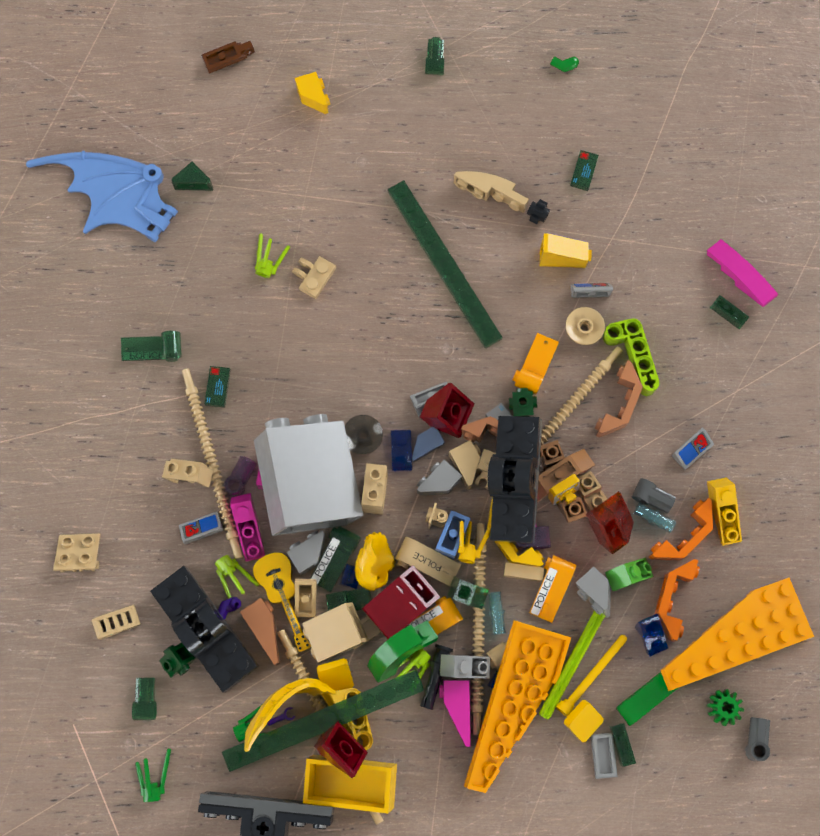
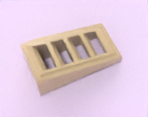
[92,605,141,640]

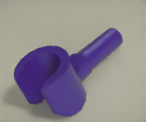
[267,707,296,726]

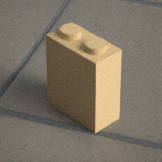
[302,602,368,663]

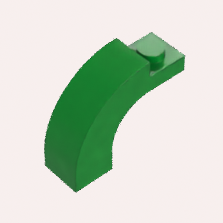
[367,621,438,683]

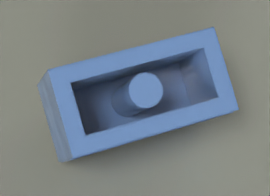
[435,510,471,559]

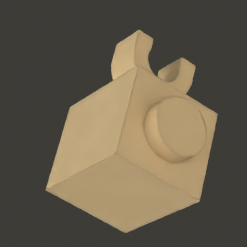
[474,449,496,489]

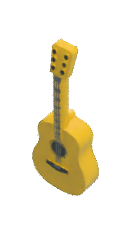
[253,553,311,652]

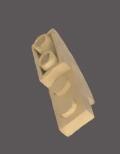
[454,171,529,213]

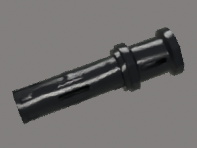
[420,644,453,710]

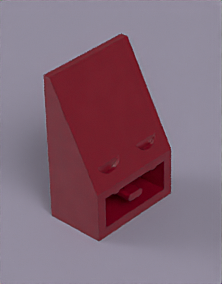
[362,565,440,639]

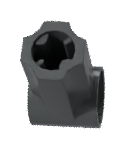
[632,478,676,514]
[745,717,770,762]

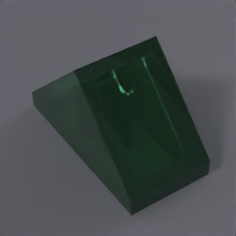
[172,161,213,191]

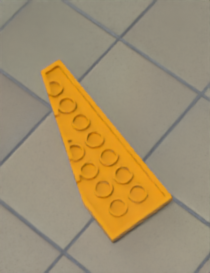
[660,578,814,691]
[464,620,571,793]

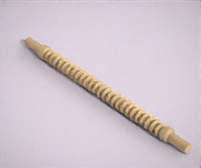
[541,346,623,445]
[182,368,243,560]
[470,523,487,735]
[277,629,384,825]

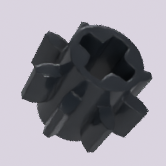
[527,199,550,224]

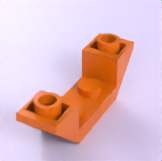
[649,498,713,560]
[654,559,700,642]

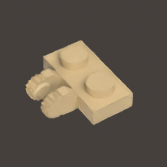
[292,256,336,299]

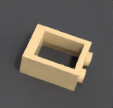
[361,463,388,515]

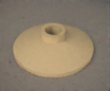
[565,307,605,345]

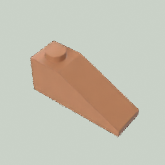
[240,598,280,666]

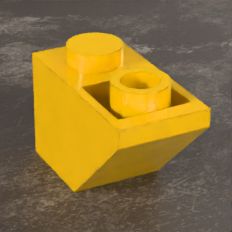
[295,72,330,114]

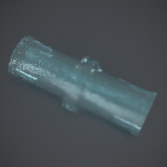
[633,502,676,533]
[488,591,506,635]

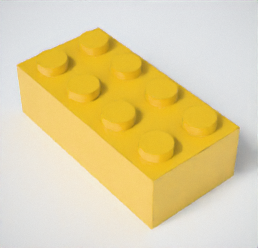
[303,755,397,814]

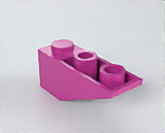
[230,493,265,562]

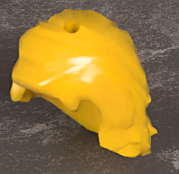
[354,532,396,591]

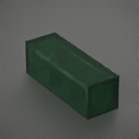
[710,295,749,329]
[610,723,636,767]

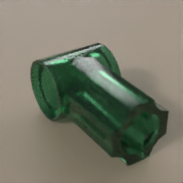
[425,37,445,75]
[132,678,157,721]

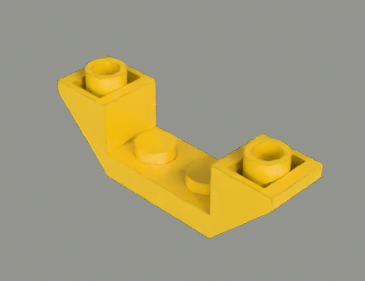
[486,499,544,567]

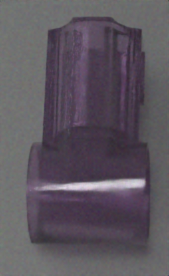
[224,456,257,497]

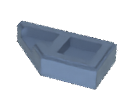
[412,427,445,462]

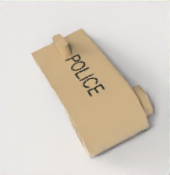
[395,537,461,587]

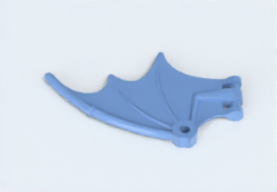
[26,151,178,242]

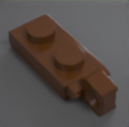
[201,41,255,74]

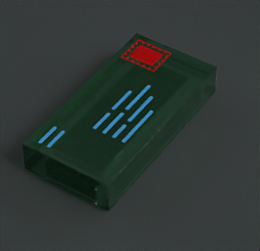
[570,150,599,191]
[204,366,231,408]

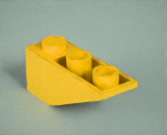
[707,477,742,546]

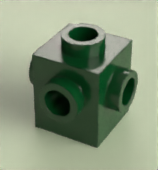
[509,388,537,417]
[159,642,196,678]

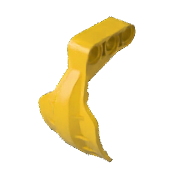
[244,678,373,752]

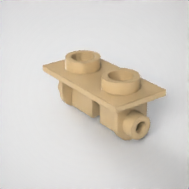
[426,503,448,529]

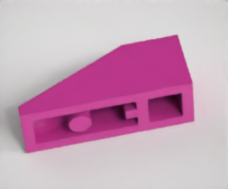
[439,681,470,747]

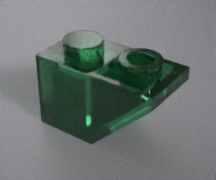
[447,576,489,609]

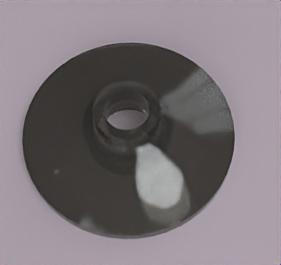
[345,415,383,454]

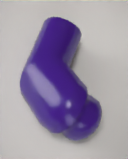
[218,597,241,619]

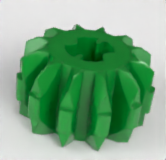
[706,689,744,726]

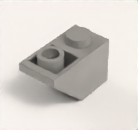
[416,460,462,496]
[287,531,325,576]
[576,566,611,618]
[440,654,490,678]

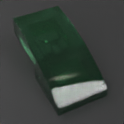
[326,588,372,611]

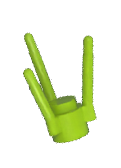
[255,233,290,278]
[215,555,259,599]
[396,648,431,692]

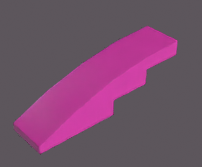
[707,239,778,307]

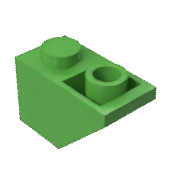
[605,558,654,591]

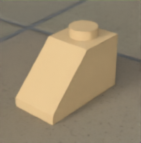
[449,440,481,490]

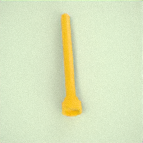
[556,635,627,717]

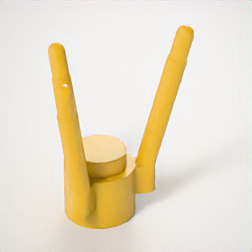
[458,521,491,564]

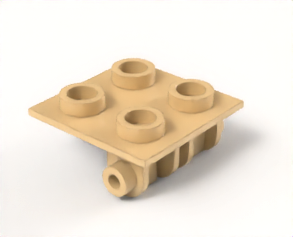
[53,533,100,573]

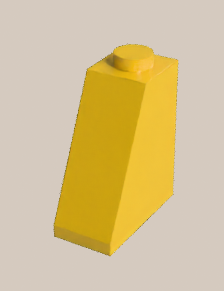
[539,233,592,268]

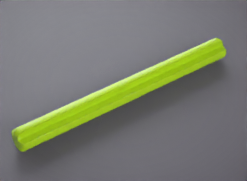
[539,611,605,720]

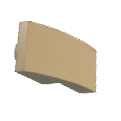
[578,471,612,519]

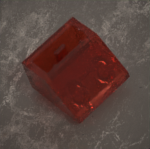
[586,491,634,554]

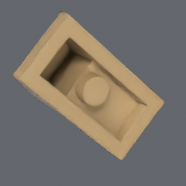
[295,579,317,617]

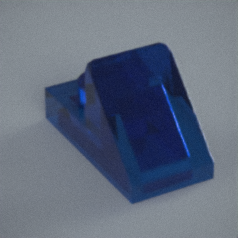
[391,430,412,471]
[635,614,668,657]

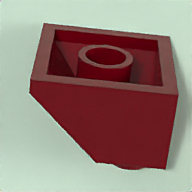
[420,383,475,438]
[314,721,368,778]

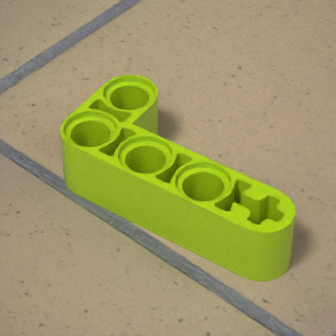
[602,318,659,396]

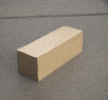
[503,562,544,582]

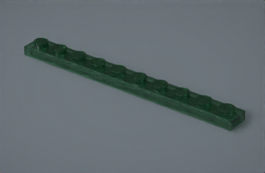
[388,180,502,349]
[222,669,425,772]

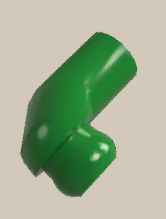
[550,56,579,72]

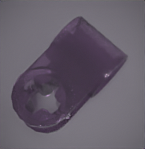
[512,526,551,550]

